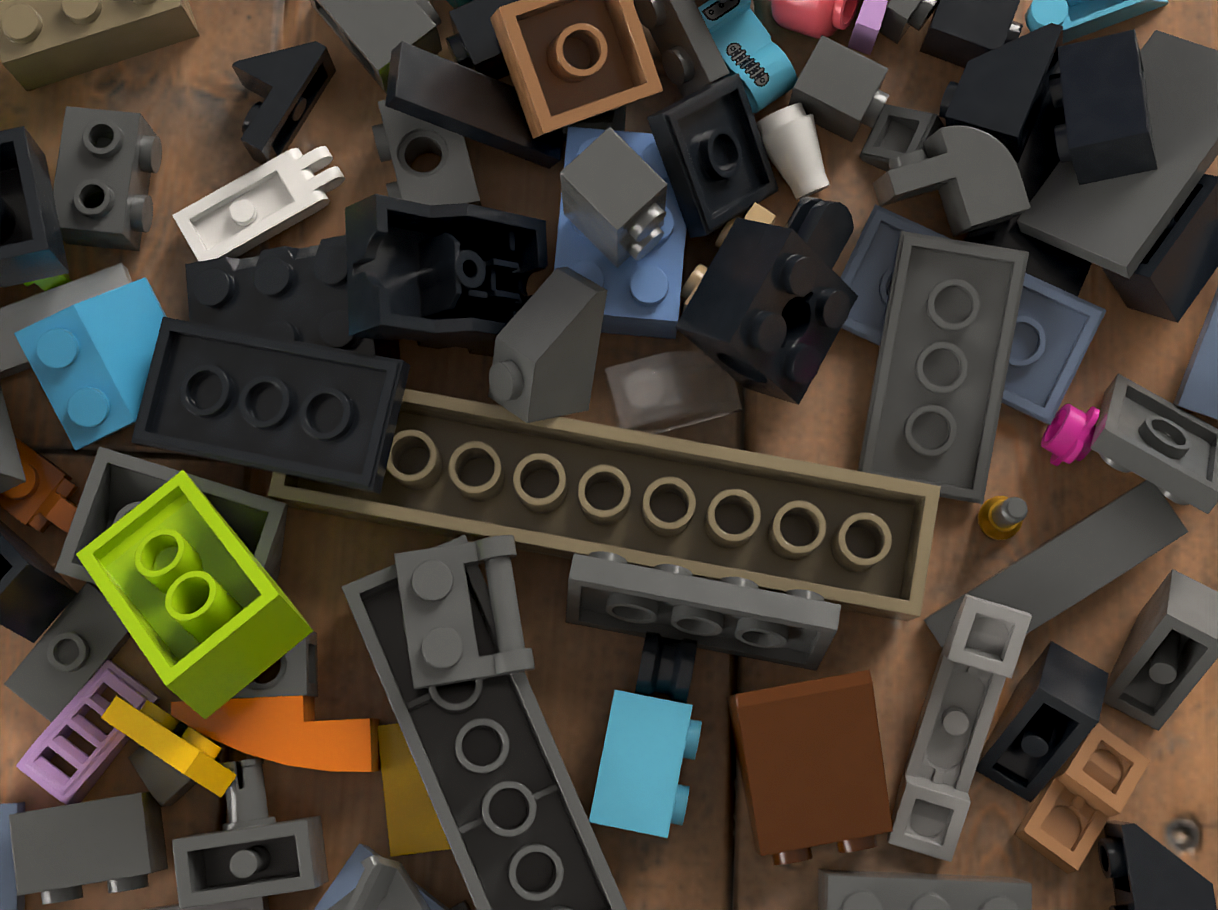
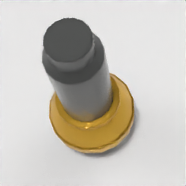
[978,496,1028,540]

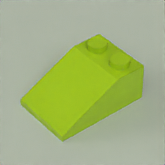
[76,470,313,719]

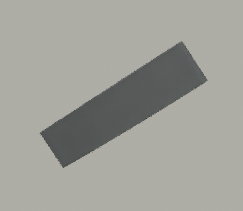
[924,480,1188,649]

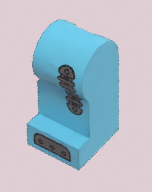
[698,0,798,113]

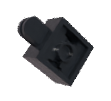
[675,197,858,405]

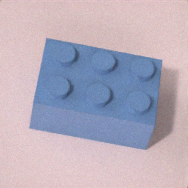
[554,127,686,339]

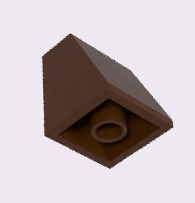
[726,669,893,865]

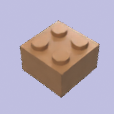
[490,0,663,139]

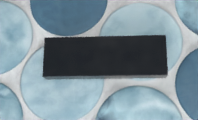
[385,41,563,169]

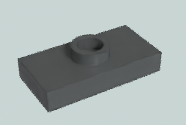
[4,582,131,723]

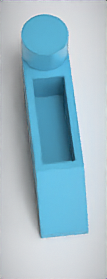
[1025,0,1169,44]

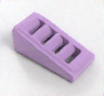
[16,660,161,805]

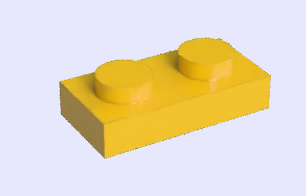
[101,696,237,798]

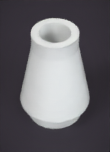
[756,103,830,200]

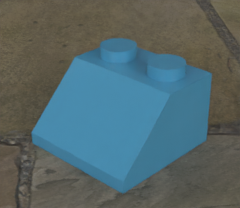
[14,277,166,450]

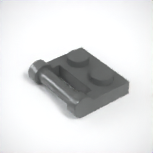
[394,535,535,690]

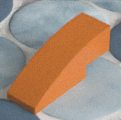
[171,696,381,772]

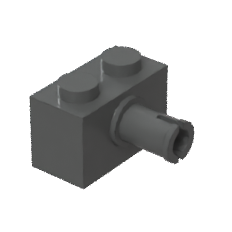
[172,758,329,909]

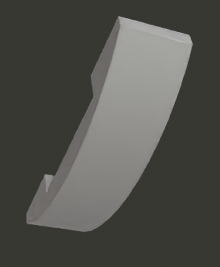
[887,594,1032,862]

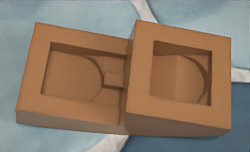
[1014,723,1151,874]

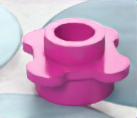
[1041,404,1100,467]

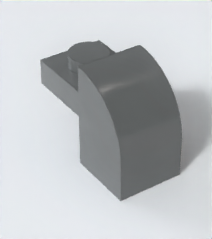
[872,126,1031,237]

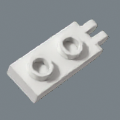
[172,146,345,261]

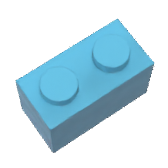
[589,690,702,838]

